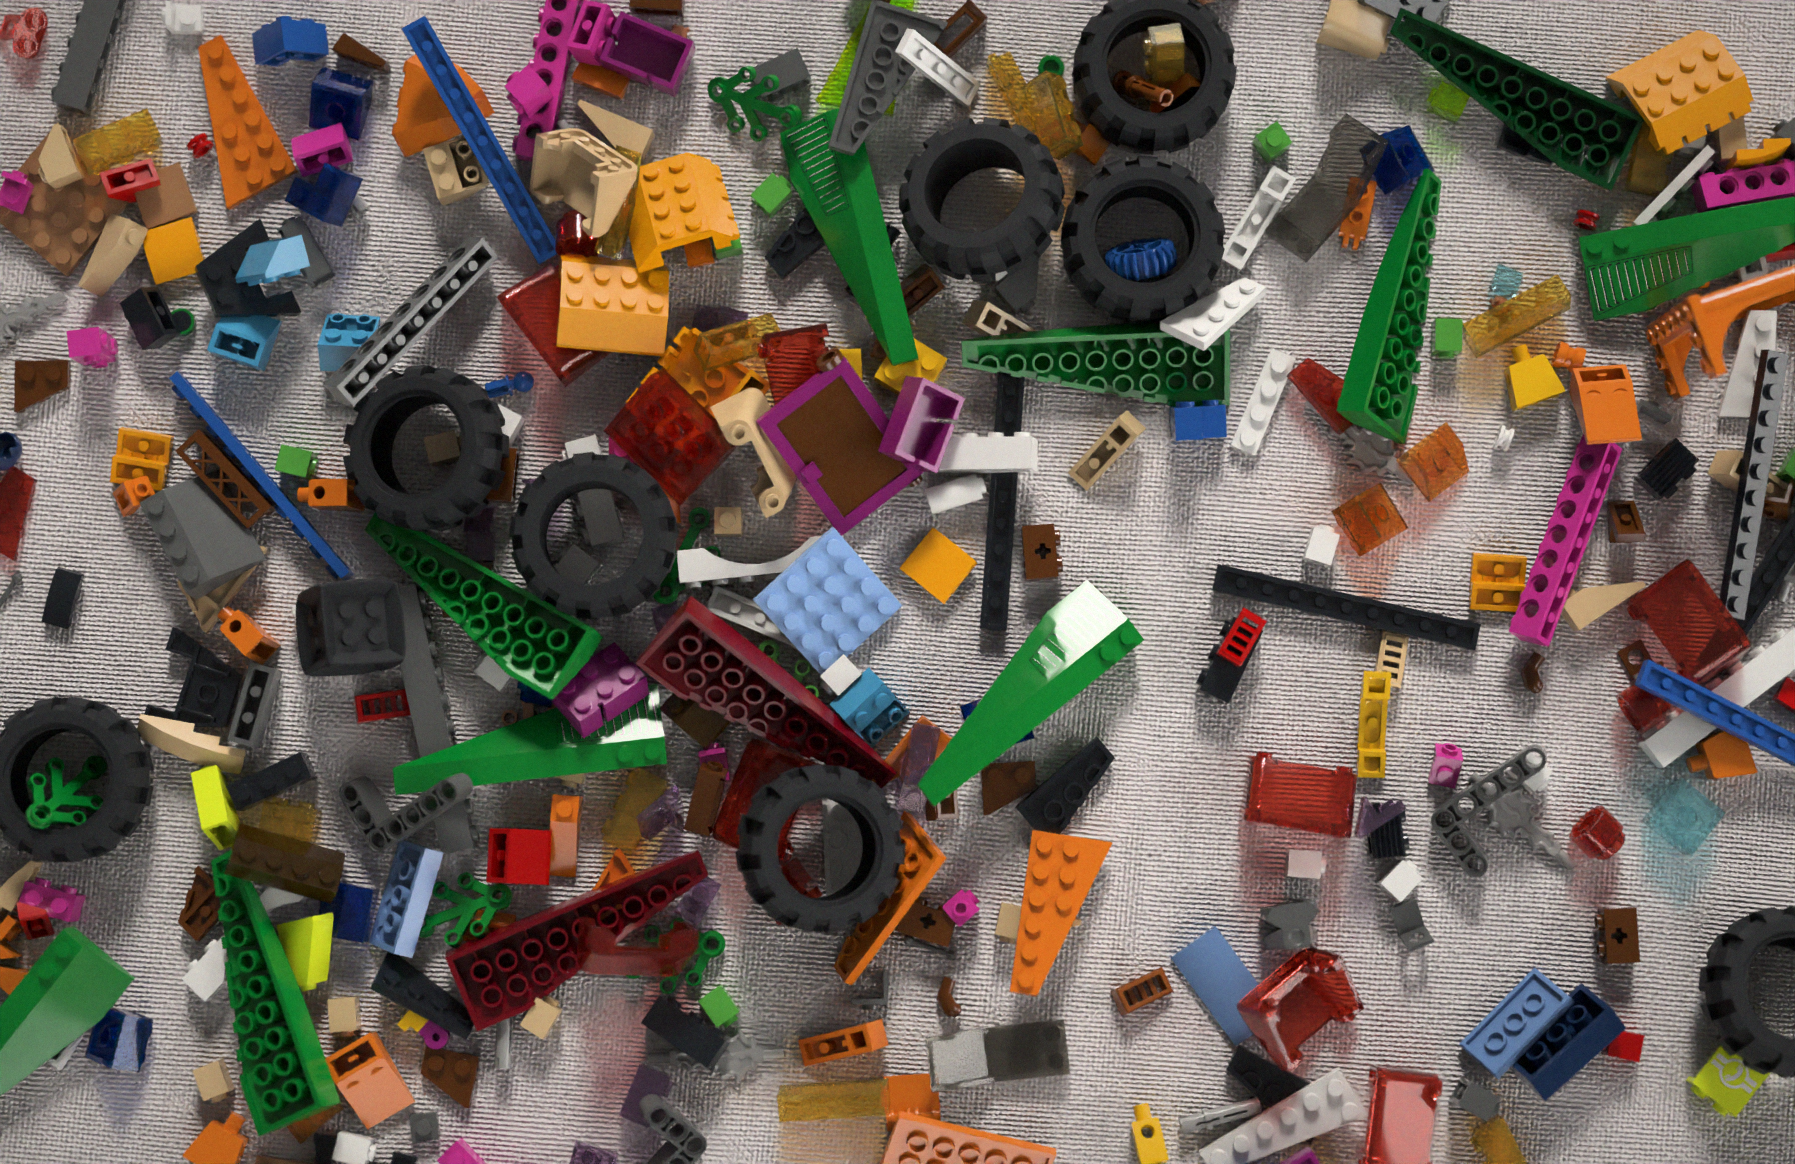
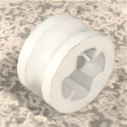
[1493,425,1515,452]

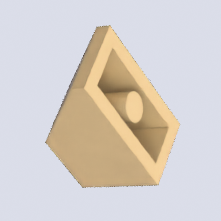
[38,123,85,189]

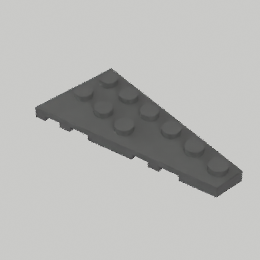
[828,0,948,156]

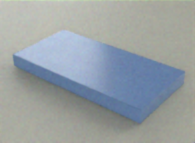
[1459,967,1575,1080]

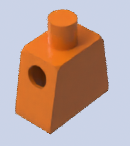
[297,479,365,511]
[218,606,281,665]
[1686,730,1758,779]
[182,1111,249,1164]

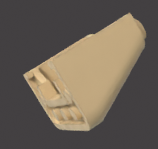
[1316,0,1391,60]
[529,128,637,237]
[710,388,798,518]

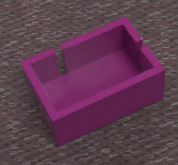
[600,11,696,97]
[878,376,965,473]
[552,642,649,738]

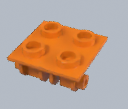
[883,1073,941,1131]

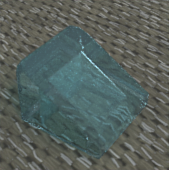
[1489,263,1523,298]

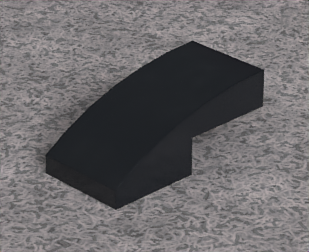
[1496,124,1552,165]
[41,567,84,629]

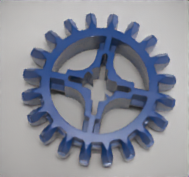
[1105,237,1177,281]

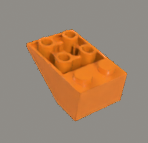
[1569,364,1642,445]
[325,1031,416,1129]

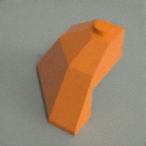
[392,54,495,157]

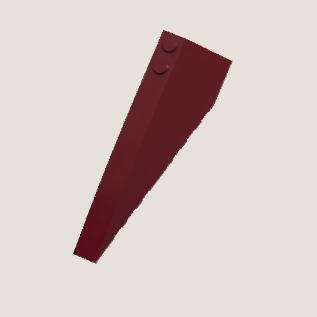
[635,596,896,789]
[445,850,709,1032]

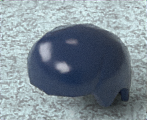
[0,432,22,471]

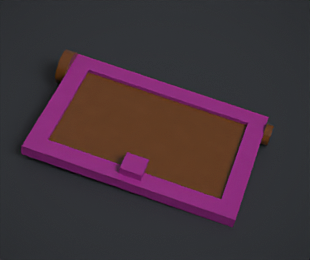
[756,348,924,536]

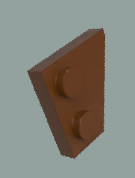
[178,866,220,942]
[421,1046,480,1108]

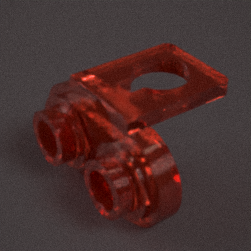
[0,7,48,59]

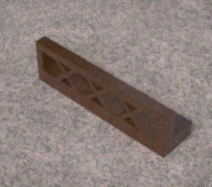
[176,429,275,529]

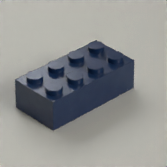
[1511,983,1626,1101]

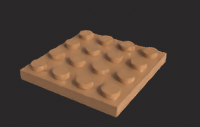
[0,132,130,277]

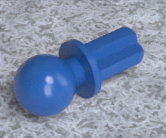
[485,371,534,398]

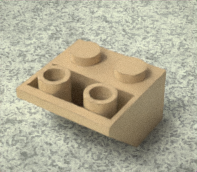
[423,136,489,206]

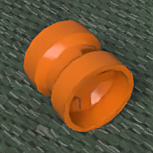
[1551,341,1586,373]

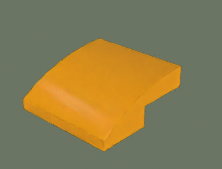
[1725,138,1791,171]
[143,217,205,285]
[110,427,174,491]
[899,527,977,604]
[1469,553,1527,612]

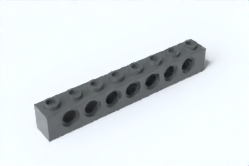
[324,236,499,406]

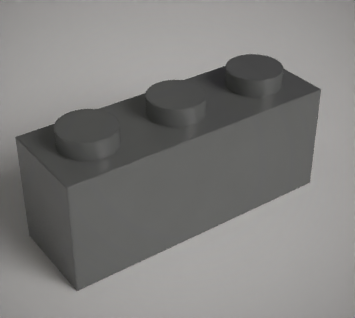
[227,662,283,748]

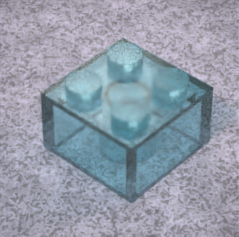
[1642,778,1725,855]

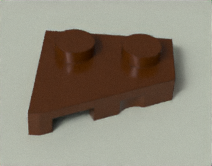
[14,360,71,413]
[981,761,1036,816]

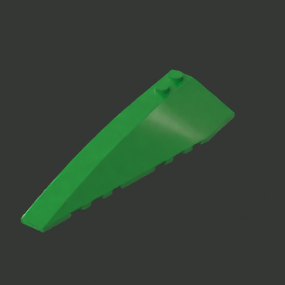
[1336,168,1442,444]
[0,926,135,1096]

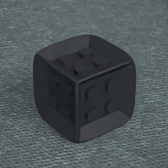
[296,580,406,677]

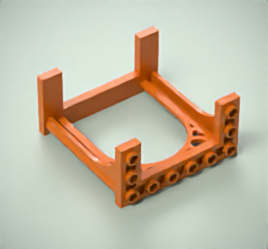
[1646,265,1795,401]

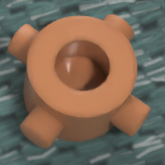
[672,24,690,38]
[1489,295,1512,312]
[869,340,887,362]

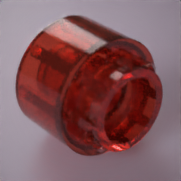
[555,210,602,258]
[1616,683,1671,734]
[1569,806,1625,860]

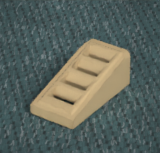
[1374,631,1409,689]

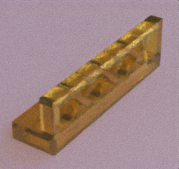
[986,51,1057,150]

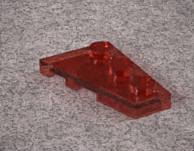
[1287,358,1354,436]
[0,466,37,561]

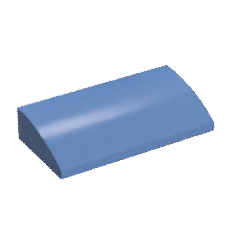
[369,840,443,958]
[1171,926,1281,1046]

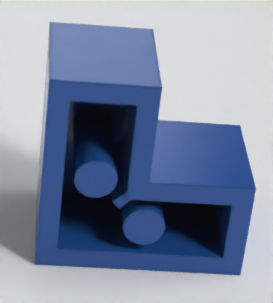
[252,16,329,67]
[1169,400,1227,441]

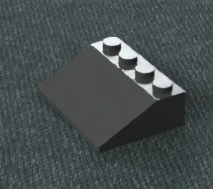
[140,469,267,599]

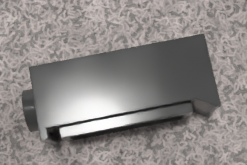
[277,216,336,289]

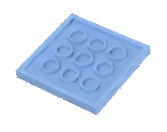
[753,527,902,675]

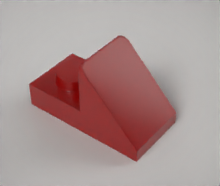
[99,158,161,203]

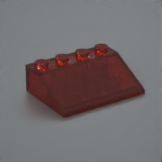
[604,368,738,506]

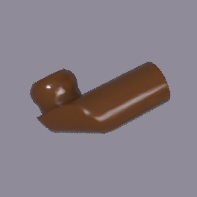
[1521,652,1545,694]
[936,976,961,1017]

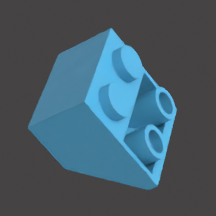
[235,235,310,286]
[317,313,381,372]
[207,315,282,372]
[830,667,910,748]

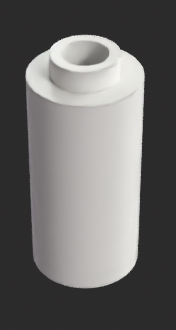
[924,473,987,514]

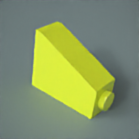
[191,765,240,850]
[277,912,334,992]

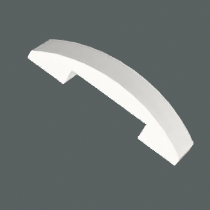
[1222,165,1296,271]

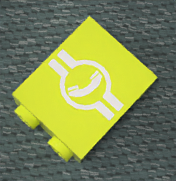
[1686,1045,1770,1117]

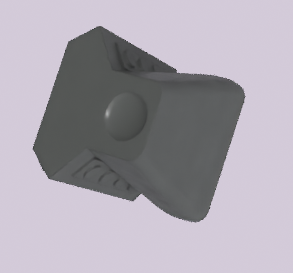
[1259,899,1319,950]

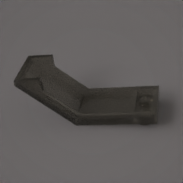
[1265,113,1388,263]
[925,1019,1071,1092]

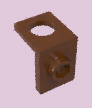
[1762,479,1795,520]
[1617,640,1664,680]

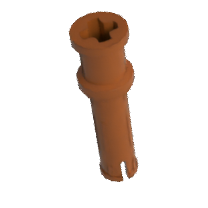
[1112,70,1174,107]

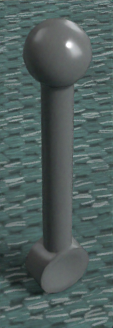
[0,573,23,608]
[903,935,958,960]

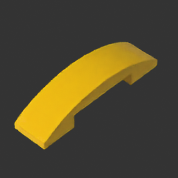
[1357,671,1391,778]

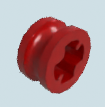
[186,133,214,159]
[1573,210,1600,231]

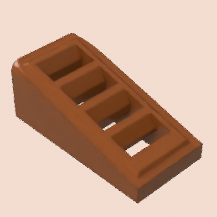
[1110,967,1174,1016]

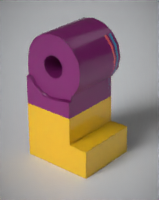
[397,1010,451,1049]

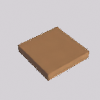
[135,162,199,230]

